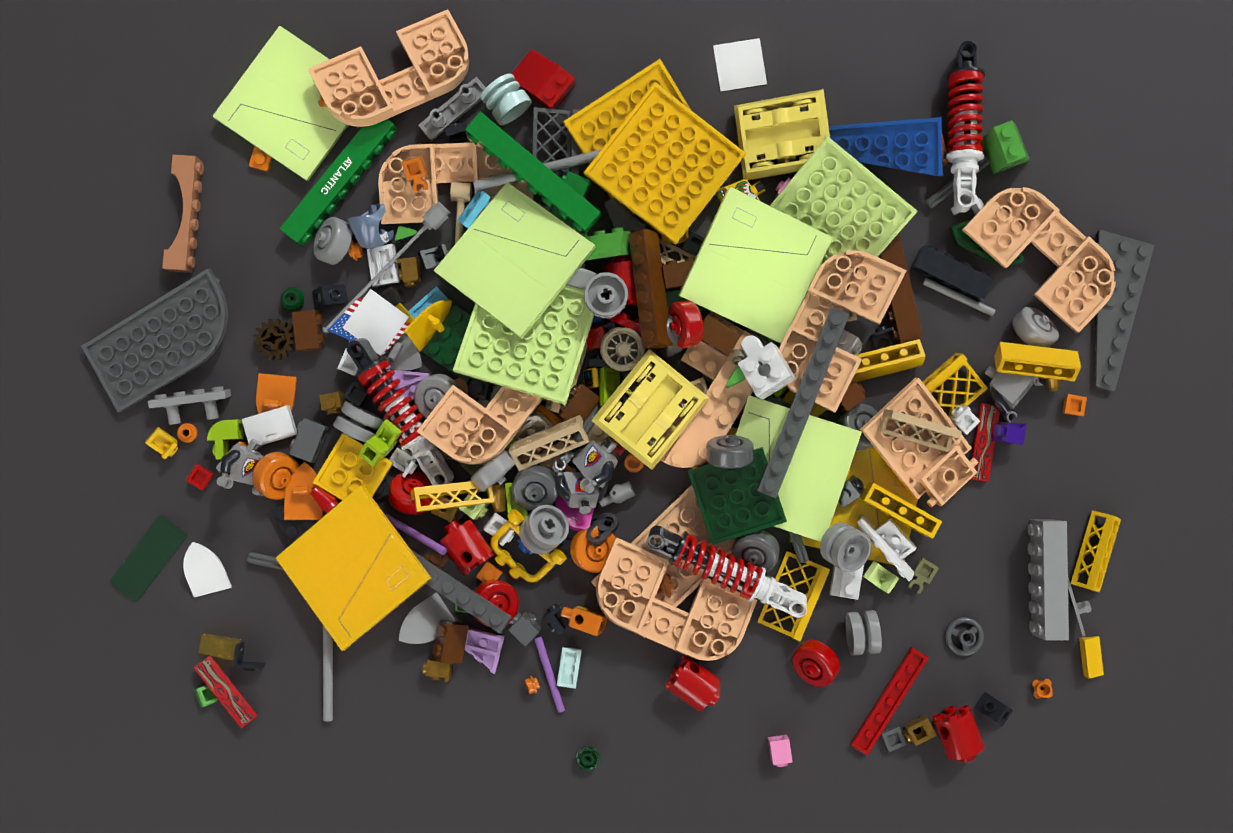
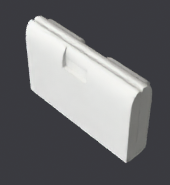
[242,405,297,445]

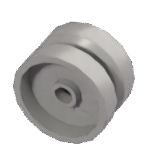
[584,272,628,319]
[333,401,384,442]
[519,505,569,555]
[820,522,871,572]
[845,610,882,656]

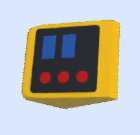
[583,368,599,389]

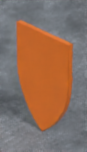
[256,373,297,414]
[284,462,323,520]

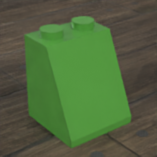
[981,120,1030,174]

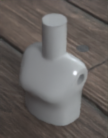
[599,481,635,507]

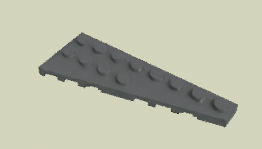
[1093,230,1155,392]

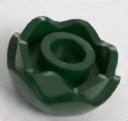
[281,287,304,311]
[576,746,600,770]

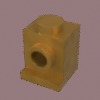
[396,257,421,287]
[319,392,345,415]
[431,496,460,523]
[423,657,452,682]
[903,714,937,746]

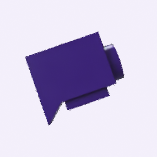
[992,422,1027,445]

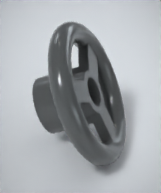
[945,617,984,656]

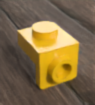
[145,427,178,459]

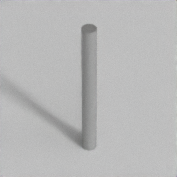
[923,278,995,316]

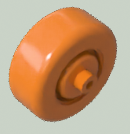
[252,452,299,500]
[570,525,615,573]

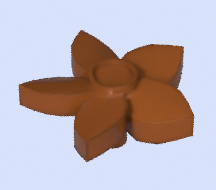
[657,574,676,598]

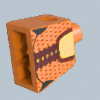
[561,606,608,636]

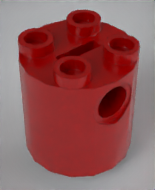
[604,255,637,309]
[439,519,494,576]
[664,655,721,712]
[932,705,985,763]

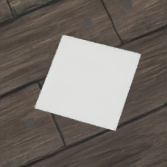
[713,38,767,91]
[343,289,409,356]

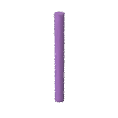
[386,514,447,555]
[534,636,565,713]

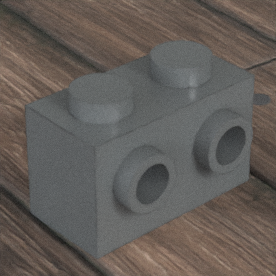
[289,418,330,463]
[509,611,541,647]

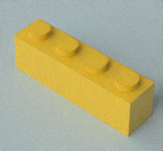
[850,339,925,384]
[994,342,1081,381]
[860,483,942,539]

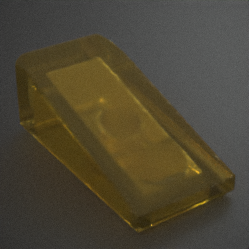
[199,633,240,661]

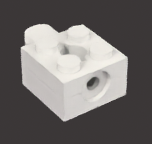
[738,336,796,399]

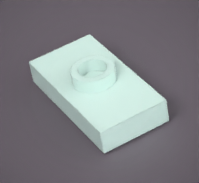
[557,646,582,689]

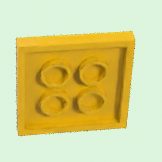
[313,433,394,501]

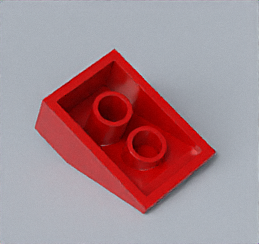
[512,49,576,109]

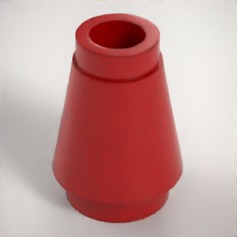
[310,486,339,513]

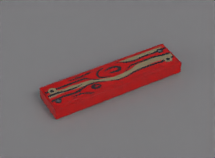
[971,403,1000,482]
[193,656,258,729]

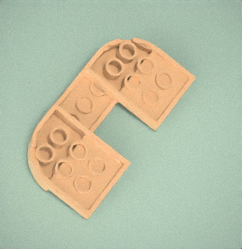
[308,9,469,127]
[378,143,533,224]
[962,187,1116,333]
[779,250,907,413]
[650,311,753,468]
[417,385,543,464]
[596,537,757,661]

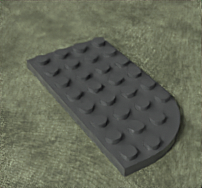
[81,269,228,412]

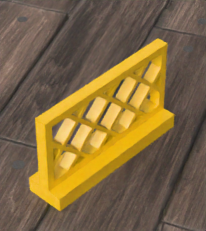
[922,353,988,417]
[757,551,830,641]

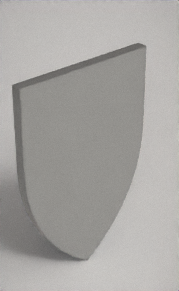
[378,334,422,371]
[1068,578,1092,636]
[399,592,455,644]

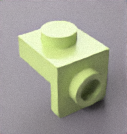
[459,494,489,520]
[863,561,899,594]

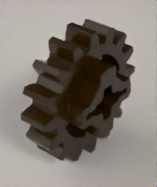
[253,319,295,360]

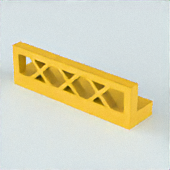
[411,481,494,512]
[1071,510,1121,593]

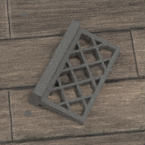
[532,107,580,176]

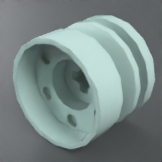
[480,73,532,125]

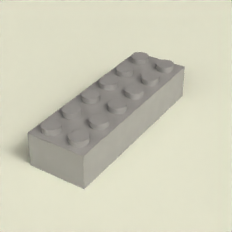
[1028,519,1069,640]

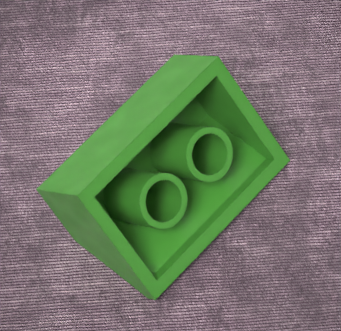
[580,228,631,261]

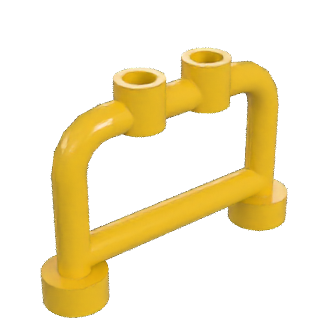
[490,509,567,583]

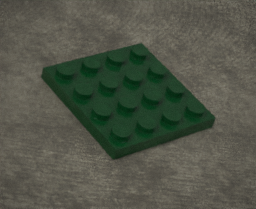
[688,447,787,545]

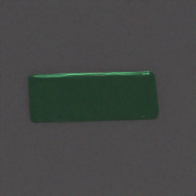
[110,516,187,601]

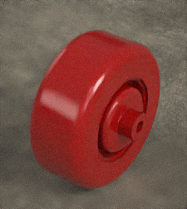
[668,300,703,348]
[389,471,433,515]
[475,580,519,627]
[792,640,840,687]

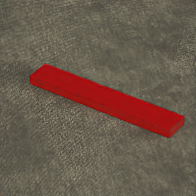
[850,646,929,756]

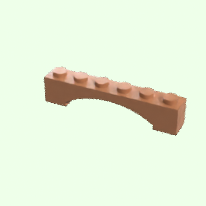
[162,154,204,273]

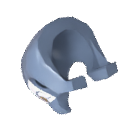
[347,204,394,249]

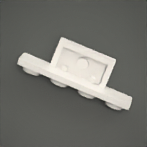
[858,514,917,581]

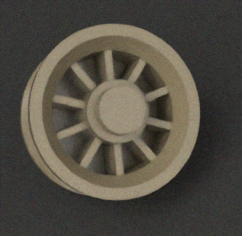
[600,327,645,371]

